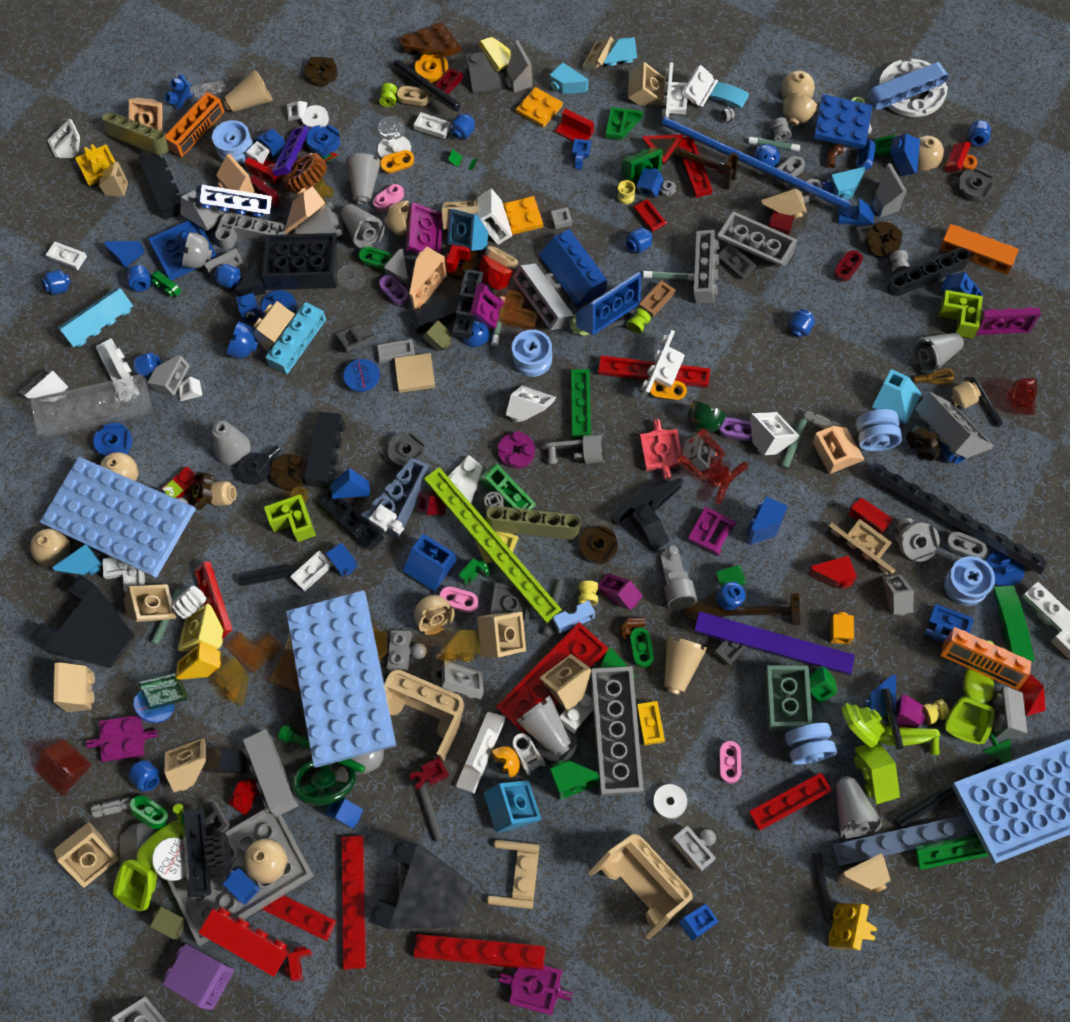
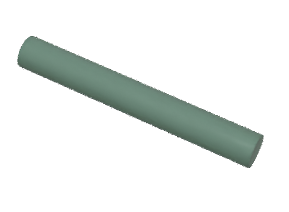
[781,419,807,470]
[151,589,182,645]

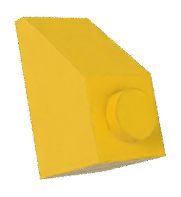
[176,643,221,680]

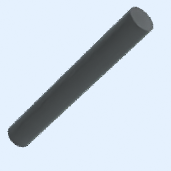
[542,579,564,636]
[416,781,443,842]

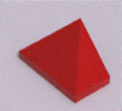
[1014,673,1046,716]

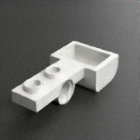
[1022,582,1070,660]

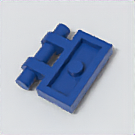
[924,604,974,643]

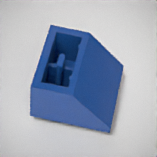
[746,497,788,545]
[403,534,457,592]

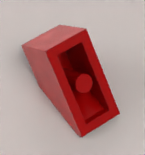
[477,255,514,290]
[808,556,857,589]

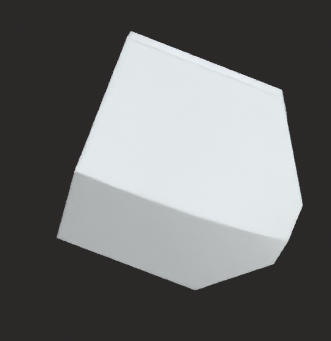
[47,119,80,158]

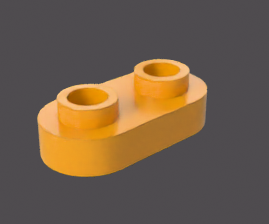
[381,150,414,174]
[650,380,687,400]

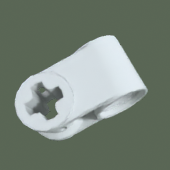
[513,733,546,775]

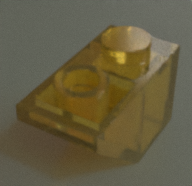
[436,630,481,662]
[215,657,250,706]

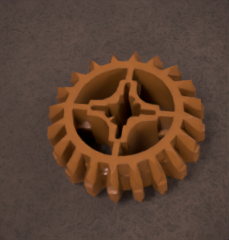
[282,153,327,194]

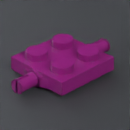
[86,715,158,762]
[499,965,573,1016]

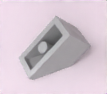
[148,355,190,396]
[882,574,914,615]

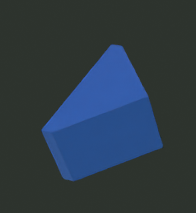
[105,241,145,268]
[331,468,370,499]

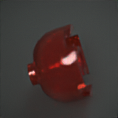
[1007,377,1037,415]

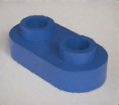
[856,139,876,170]

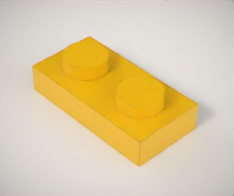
[637,701,665,746]

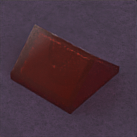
[35,739,92,796]

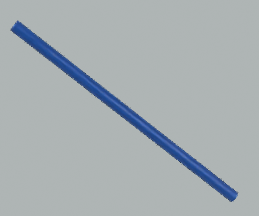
[661,117,851,211]

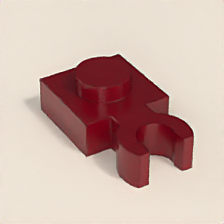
[409,757,449,790]

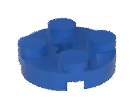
[306,125,341,157]
[93,422,133,457]

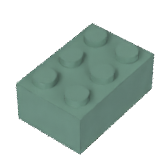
[764,666,812,732]

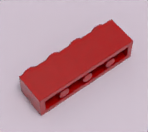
[198,906,289,977]

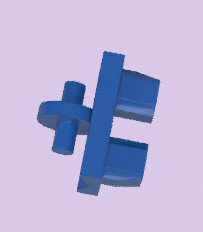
[164,74,193,110]

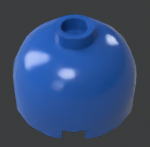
[226,321,258,359]

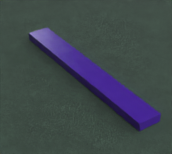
[694,611,855,675]

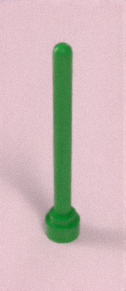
[278,725,365,773]

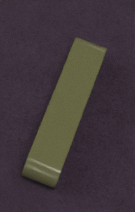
[102,113,169,155]
[486,506,581,540]

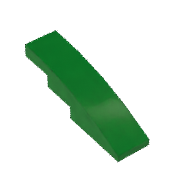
[993,585,1035,663]

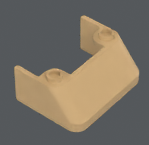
[384,670,464,761]
[588,834,693,940]

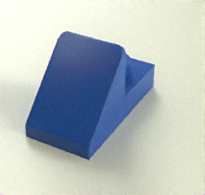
[838,199,874,225]
[679,904,719,941]

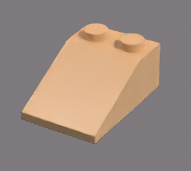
[409,247,447,312]

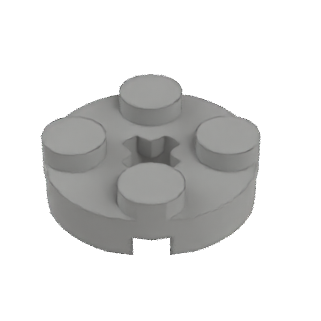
[899,522,940,562]

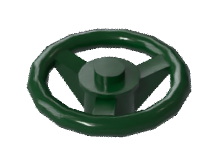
[291,759,356,806]

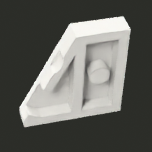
[448,456,483,504]

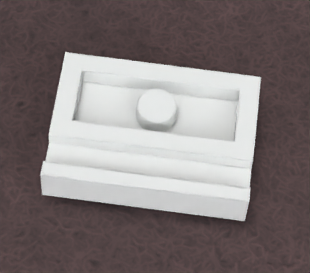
[682,65,718,108]

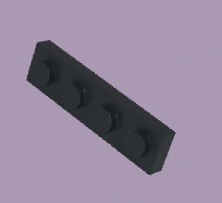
[181,810,211,898]

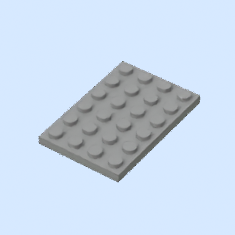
[167,809,314,946]

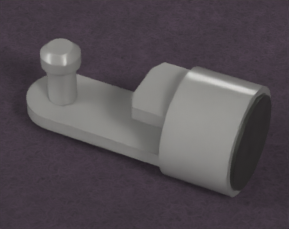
[542,434,606,465]
[661,545,697,609]

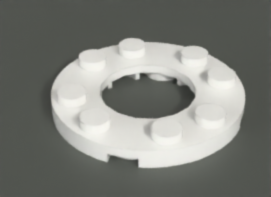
[879,59,948,117]

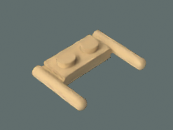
[486,840,540,909]

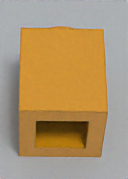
[830,612,854,644]

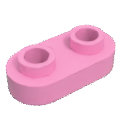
[373,184,404,212]
[440,587,478,613]
[719,741,741,784]

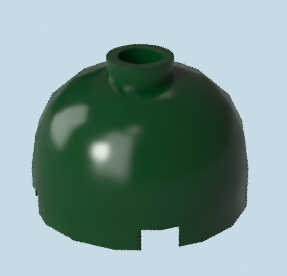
[688,401,727,433]

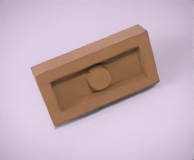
[639,280,676,317]

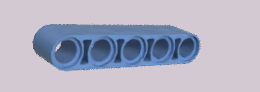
[867,62,949,109]

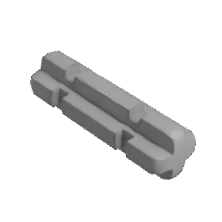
[803,411,840,429]
[91,797,132,818]

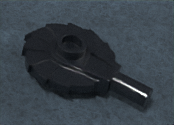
[236,445,281,485]

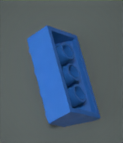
[539,229,607,307]
[576,272,641,335]

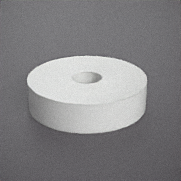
[301,105,329,130]
[653,784,687,819]

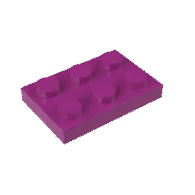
[406,202,443,254]
[975,307,1041,335]

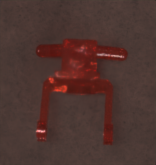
[677,429,749,503]

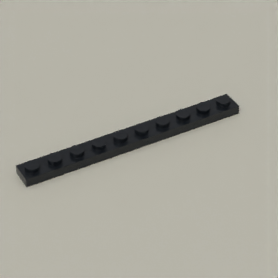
[866,463,1048,575]

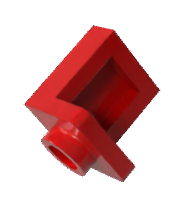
[445,245,471,273]
[228,778,260,815]
[286,946,313,982]

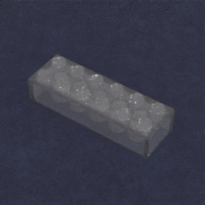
[30,374,154,438]

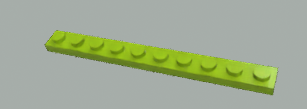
[424,467,562,624]

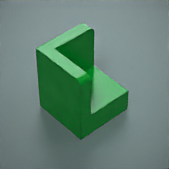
[716,565,747,587]
[809,666,838,703]

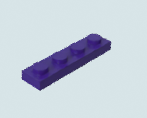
[272,124,309,176]

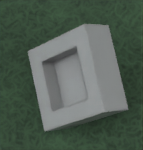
[551,207,572,229]

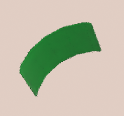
[448,149,478,170]

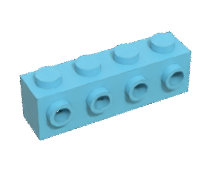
[58,287,133,347]
[265,302,326,375]

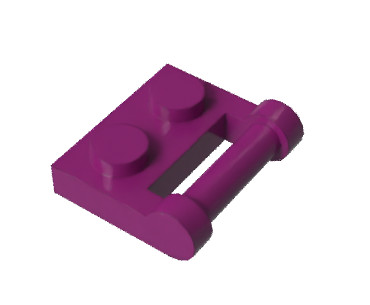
[470,283,504,329]
[688,507,736,556]

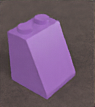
[163,944,235,1010]

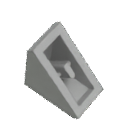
[384,249,409,288]

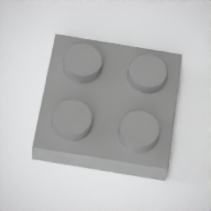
[441,660,484,699]

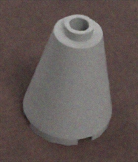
[346,153,380,205]
[293,202,344,237]
[341,204,385,248]
[911,333,964,373]
[212,421,250,465]
[516,696,571,756]
[836,776,882,839]

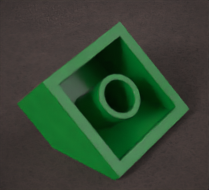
[621,147,663,184]
[550,760,599,800]

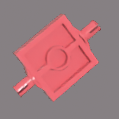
[640,419,682,480]

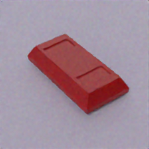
[944,142,971,173]
[633,199,667,232]

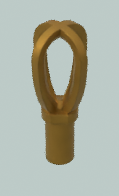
[913,368,954,385]

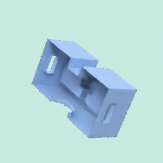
[553,601,595,634]

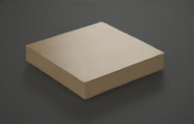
[395,353,435,393]

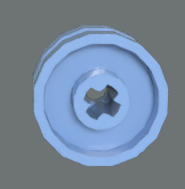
[212,120,253,165]
[512,330,552,377]
[856,409,902,451]
[944,556,995,606]
[784,723,837,765]

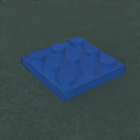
[814,94,873,149]
[148,220,218,281]

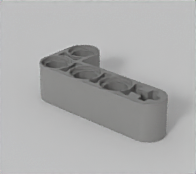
[215,213,288,249]

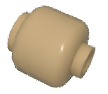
[950,381,981,409]
[210,481,237,506]

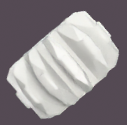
[171,586,206,619]

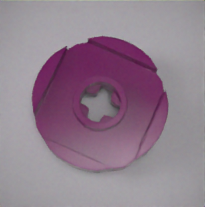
[498,431,535,469]

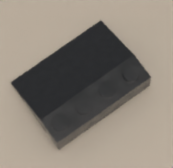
[262,233,338,290]

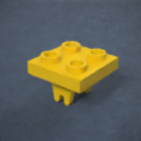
[75,144,115,186]
[828,903,877,950]

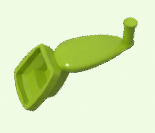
[944,641,995,744]
[842,703,940,755]
[113,804,184,911]

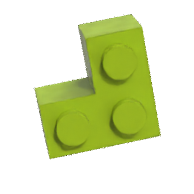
[939,290,983,339]
[264,494,316,542]
[854,742,900,804]

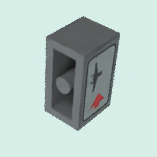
[679,430,713,477]

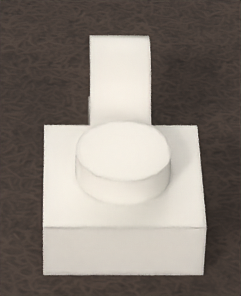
[369,504,404,535]

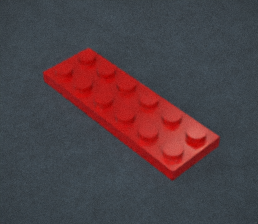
[496,622,609,735]

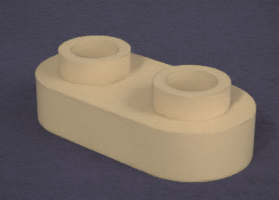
[397,86,430,106]
[485,246,518,269]

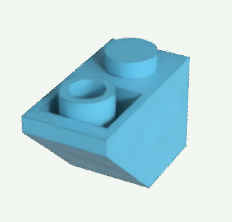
[603,37,637,66]

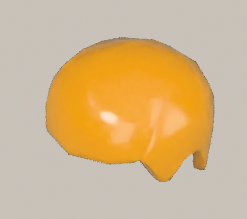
[491,746,520,777]

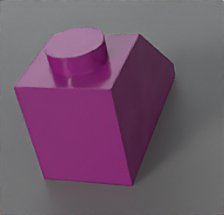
[598,573,642,610]
[896,695,925,728]

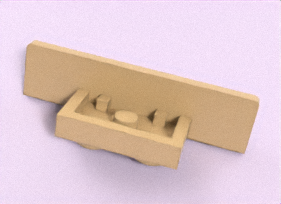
[828,519,896,574]

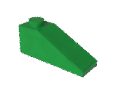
[478,464,536,510]

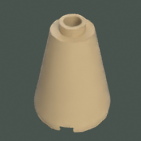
[224,70,273,112]
[664,637,706,695]

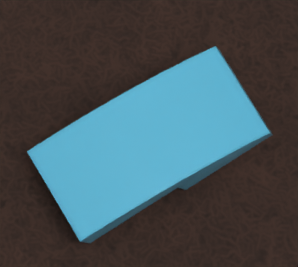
[709,82,749,108]

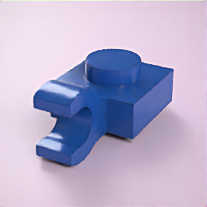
[572,139,591,170]

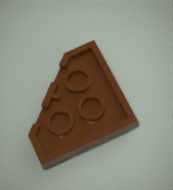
[398,22,462,57]

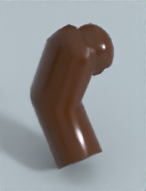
[826,144,844,168]
[619,617,646,639]

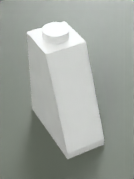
[477,188,512,245]

